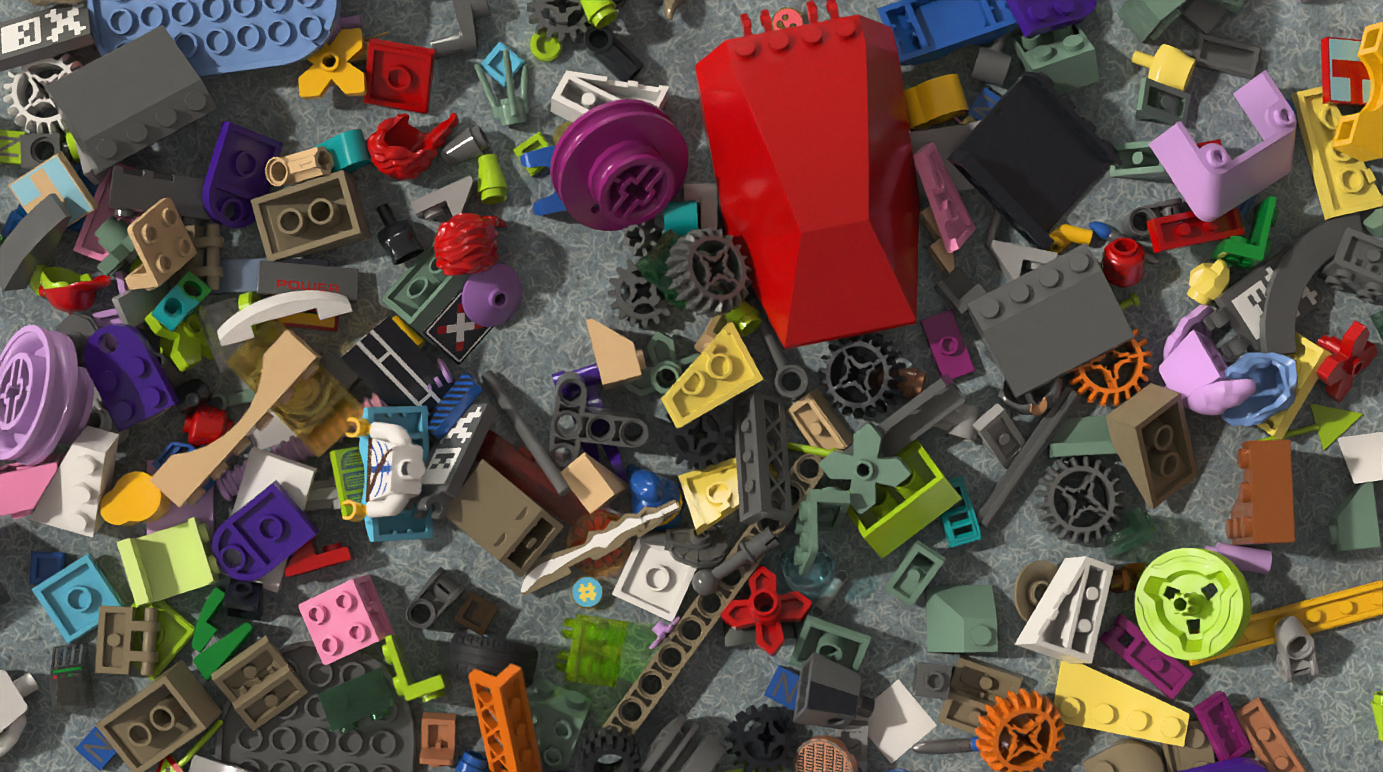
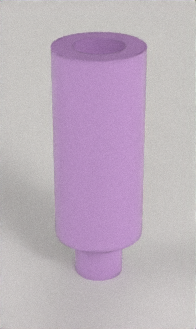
[1203,542,1272,574]

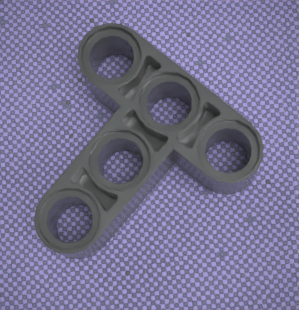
[547,372,649,472]

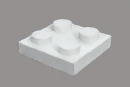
[612,538,696,622]

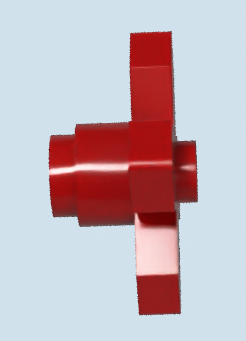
[1316,321,1378,403]
[721,565,813,657]

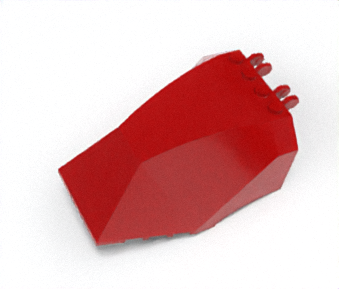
[695,0,920,350]

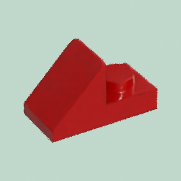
[285,536,355,577]

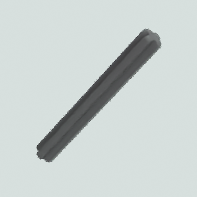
[976,387,1080,529]

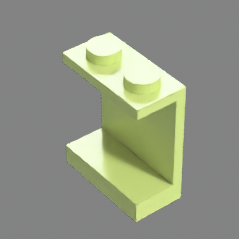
[117,517,222,606]

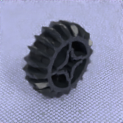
[817,333,907,419]

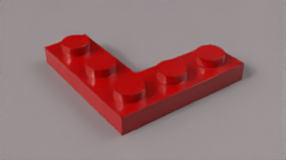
[1146,139,1245,254]

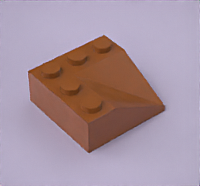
[1226,440,1295,545]

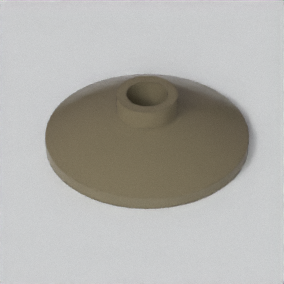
[1014,560,1059,622]

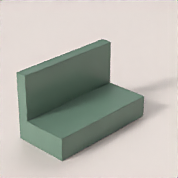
[1048,416,1117,459]

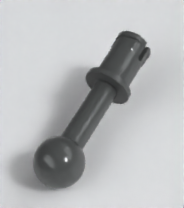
[692,526,780,596]

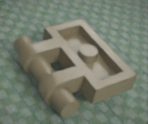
[169,224,224,293]
[95,605,161,675]

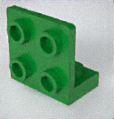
[1210,196,1279,270]

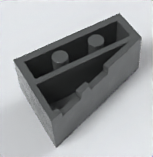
[108,165,210,226]

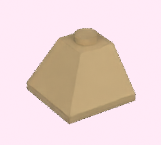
[586,318,647,391]

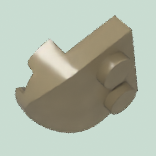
[1082,738,1165,772]

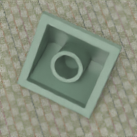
[789,615,871,673]

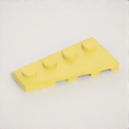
[1291,87,1383,220]
[1053,661,1190,747]

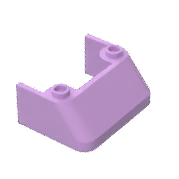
[1148,70,1297,222]

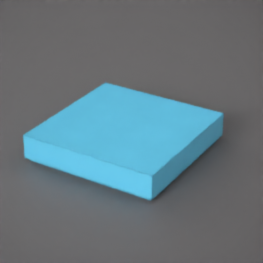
[32,552,126,645]

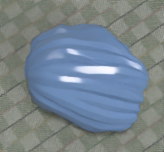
[1222,352,1298,427]

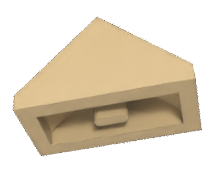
[560,452,628,514]

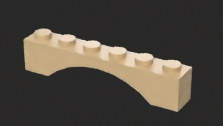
[150,330,322,507]

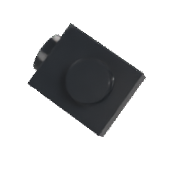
[223,579,263,621]

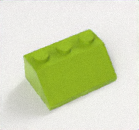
[847,438,962,559]

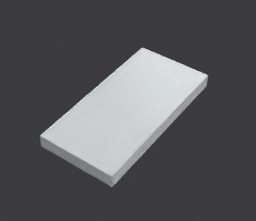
[221,447,317,593]

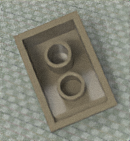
[251,170,371,262]
[1106,383,1198,509]
[95,660,223,772]

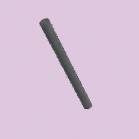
[481,370,571,496]

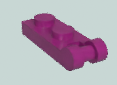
[1099,614,1193,700]

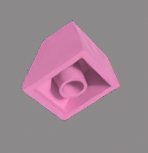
[0,450,69,519]

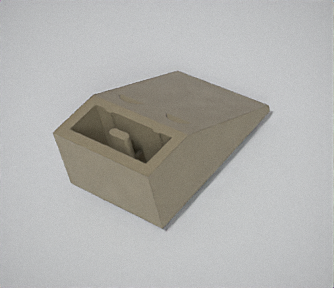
[445,459,564,578]

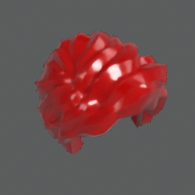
[366,113,459,181]
[434,213,507,277]

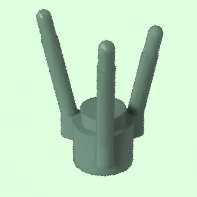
[474,49,529,126]

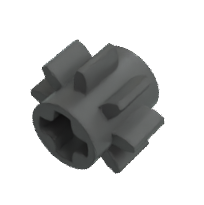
[623,218,664,256]

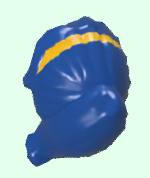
[626,464,686,532]

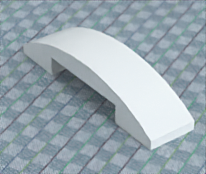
[217,290,352,347]

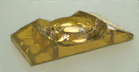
[225,318,364,458]

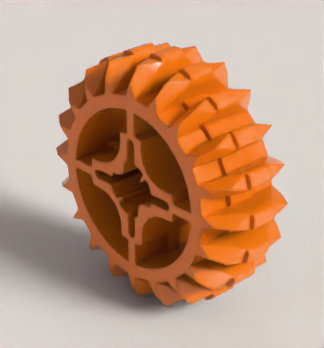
[1067,323,1153,407]
[974,688,1065,772]

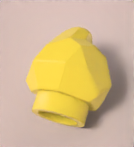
[1186,259,1230,306]

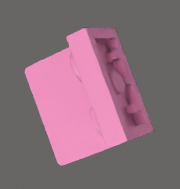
[298,574,396,665]

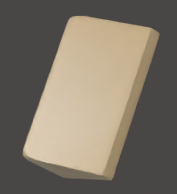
[785,388,853,460]

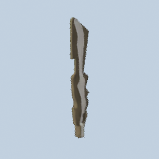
[521,499,681,595]

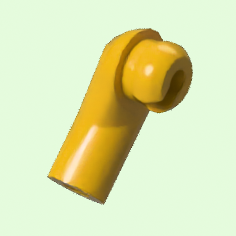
[1047,224,1093,254]

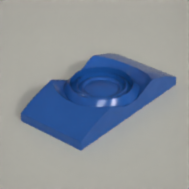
[877,0,1019,66]

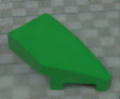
[192,587,226,653]

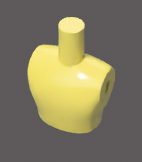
[1131,44,1196,92]

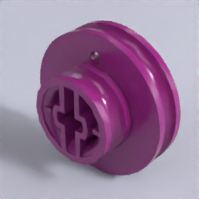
[550,99,689,231]

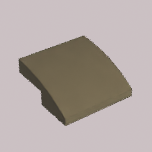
[211,636,309,731]
[938,654,1023,742]

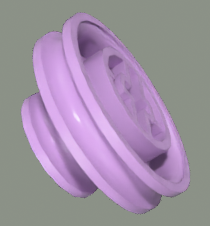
[0,325,94,466]

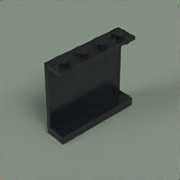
[947,71,1123,251]

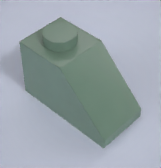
[1110,140,1171,180]
[1326,481,1381,551]

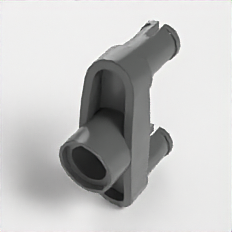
[430,0,491,60]

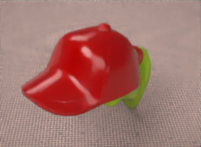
[29,264,111,315]

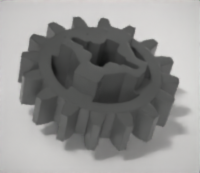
[527,0,594,45]
[608,256,679,329]

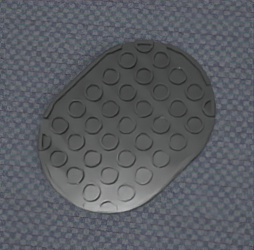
[215,641,417,772]

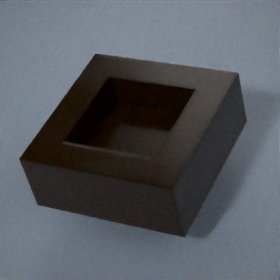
[454,591,500,636]

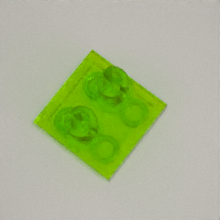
[556,613,627,687]

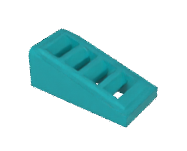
[939,476,983,548]

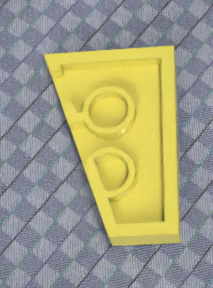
[661,321,764,428]
[1257,331,1332,440]
[678,446,778,535]

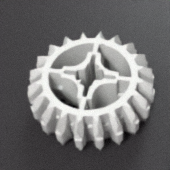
[3,53,83,134]

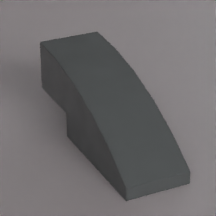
[0,193,72,291]

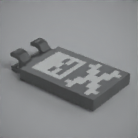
[0,0,95,72]
[1202,246,1326,359]
[403,403,498,519]

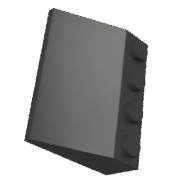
[44,25,218,175]
[967,243,1135,399]

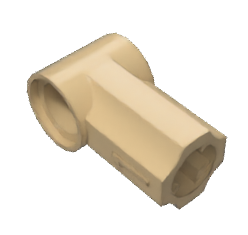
[265,146,334,186]

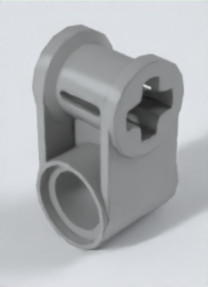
[1274,616,1319,683]

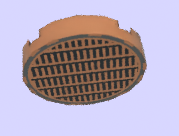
[793,735,858,772]

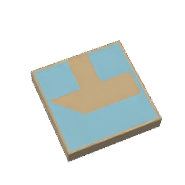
[8,151,99,228]

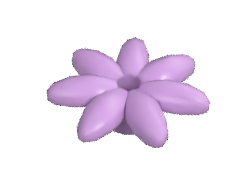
[649,616,680,649]

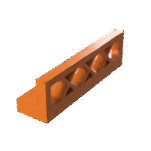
[468,664,543,772]

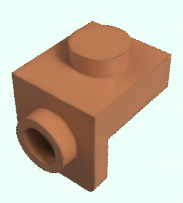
[419,712,457,767]

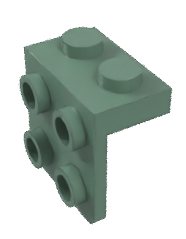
[793,487,850,576]
[526,676,593,771]

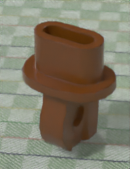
[1109,562,1146,594]

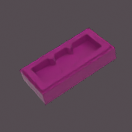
[920,309,975,380]
[1193,691,1252,762]

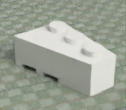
[1015,556,1114,664]

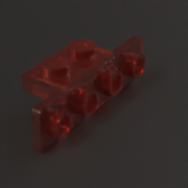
[475,429,590,527]

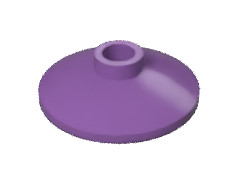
[462,263,522,327]

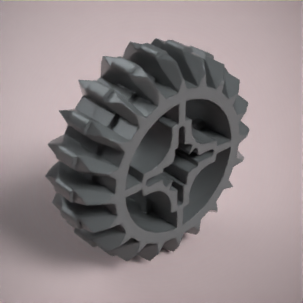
[665,227,753,318]
[1034,456,1125,544]

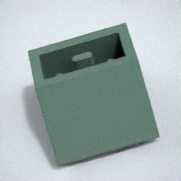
[1011,24,1100,95]

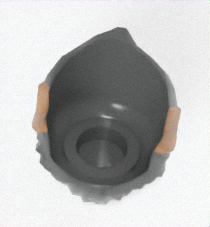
[998,377,1063,416]

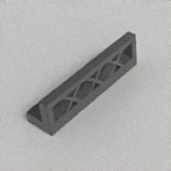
[844,374,967,472]
[733,390,793,525]

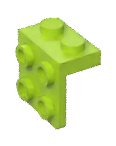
[382,635,451,703]

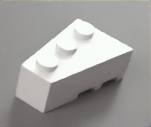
[550,70,669,122]
[29,426,119,538]

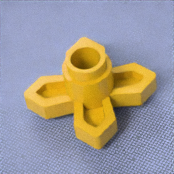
[298,28,367,100]

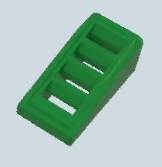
[193,621,257,682]

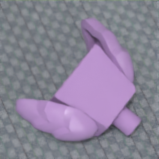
[1159,304,1256,416]

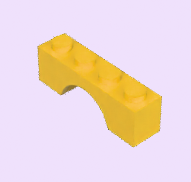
[1331,22,1383,162]

